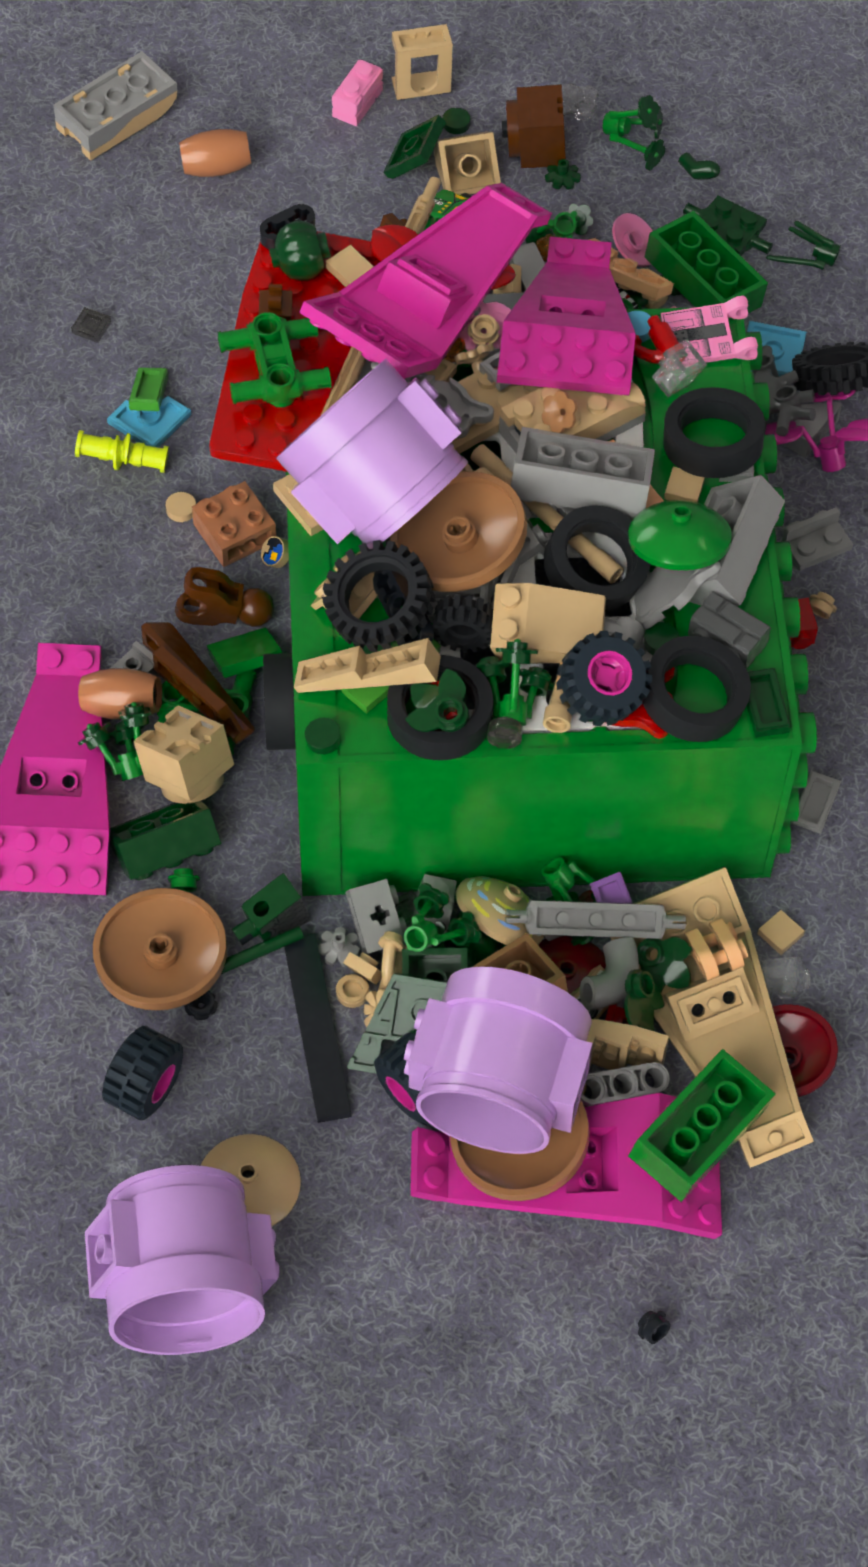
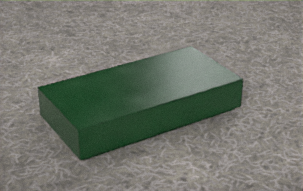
[747,668,791,738]

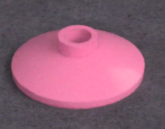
[612,213,652,267]

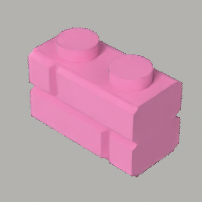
[332,60,383,126]

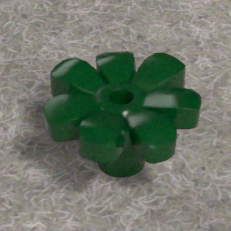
[545,159,581,190]

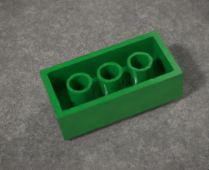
[645,211,768,314]
[628,1049,776,1202]

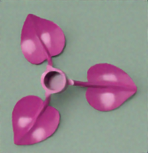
[765,390,868,472]

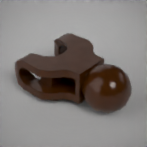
[175,567,274,627]

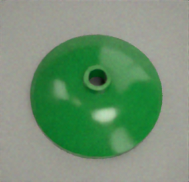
[628,500,732,570]

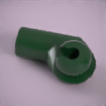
[678,152,720,180]

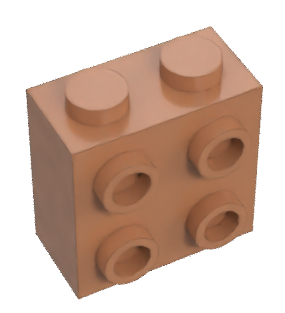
[192,481,276,567]

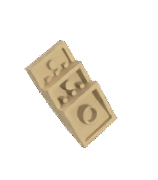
[587,1019,669,1070]

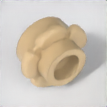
[468,314,500,346]
[809,592,837,619]

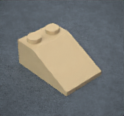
[490,583,606,664]

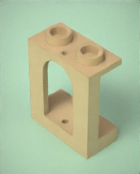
[391,24,453,100]

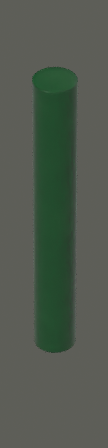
[221,926,305,974]

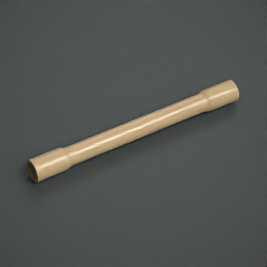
[470,444,624,584]

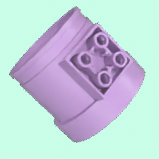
[276,359,468,549]
[404,967,593,1154]
[85,1165,279,1355]

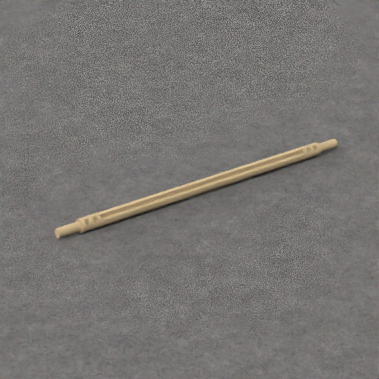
[292,177,441,489]

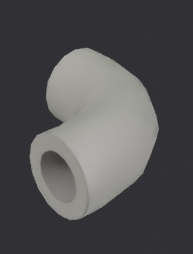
[580,937,639,1010]

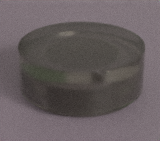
[487,717,523,748]

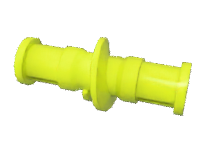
[75,430,169,473]

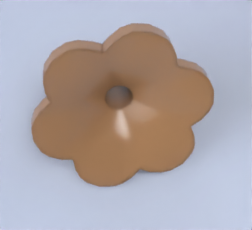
[541,390,578,433]

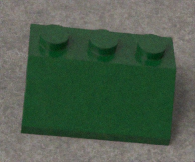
[110,801,221,880]

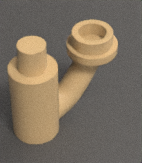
[378,931,407,990]

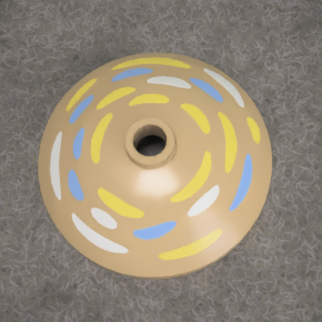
[456,876,544,945]

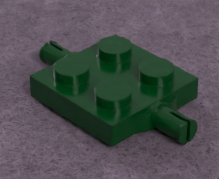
[683,195,773,256]

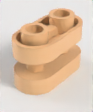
[684,918,748,981]

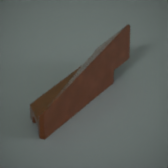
[141,622,255,745]

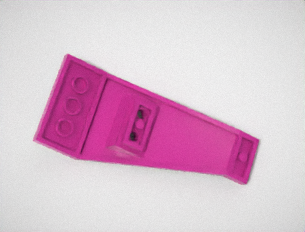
[299,183,552,379]
[497,237,636,396]
[0,643,111,896]
[410,1093,722,1239]

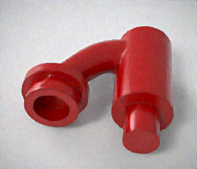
[634,315,685,367]

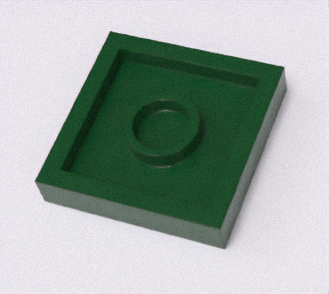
[383,114,446,179]

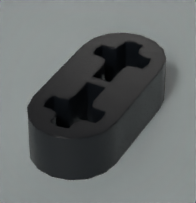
[260,204,315,249]

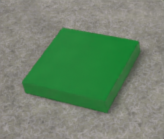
[206,627,282,678]

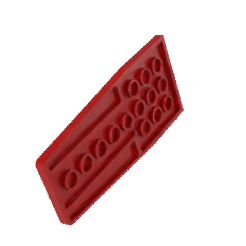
[209,231,380,472]

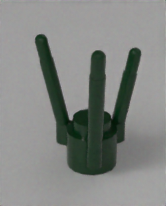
[766,221,841,270]

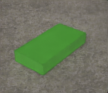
[129,368,168,411]

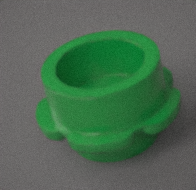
[168,868,200,892]

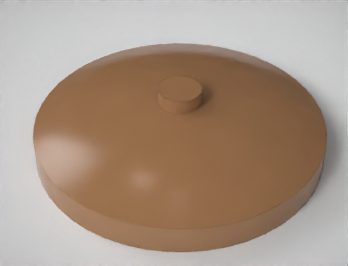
[390,471,527,592]
[93,888,227,1010]
[450,1100,590,1201]

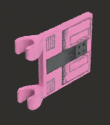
[661,296,758,368]

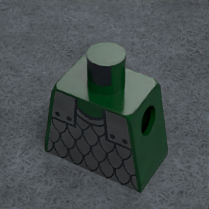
[231,873,311,946]

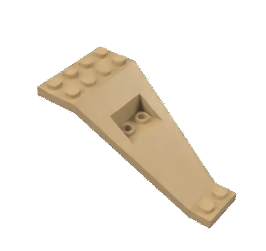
[610,867,814,1168]

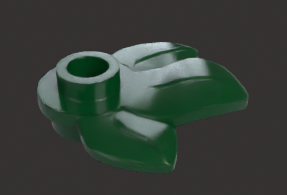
[405,669,469,732]
[637,937,693,993]
[625,969,665,1031]

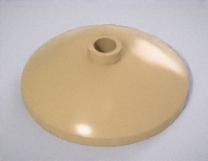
[201,1134,301,1226]

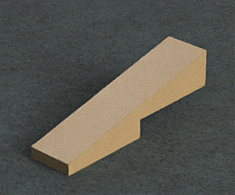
[294,638,441,693]

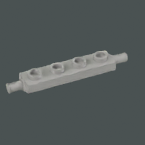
[505,900,686,939]

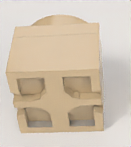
[133,705,234,804]

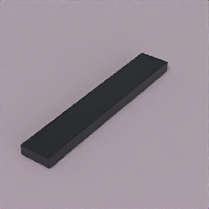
[284,933,351,1123]

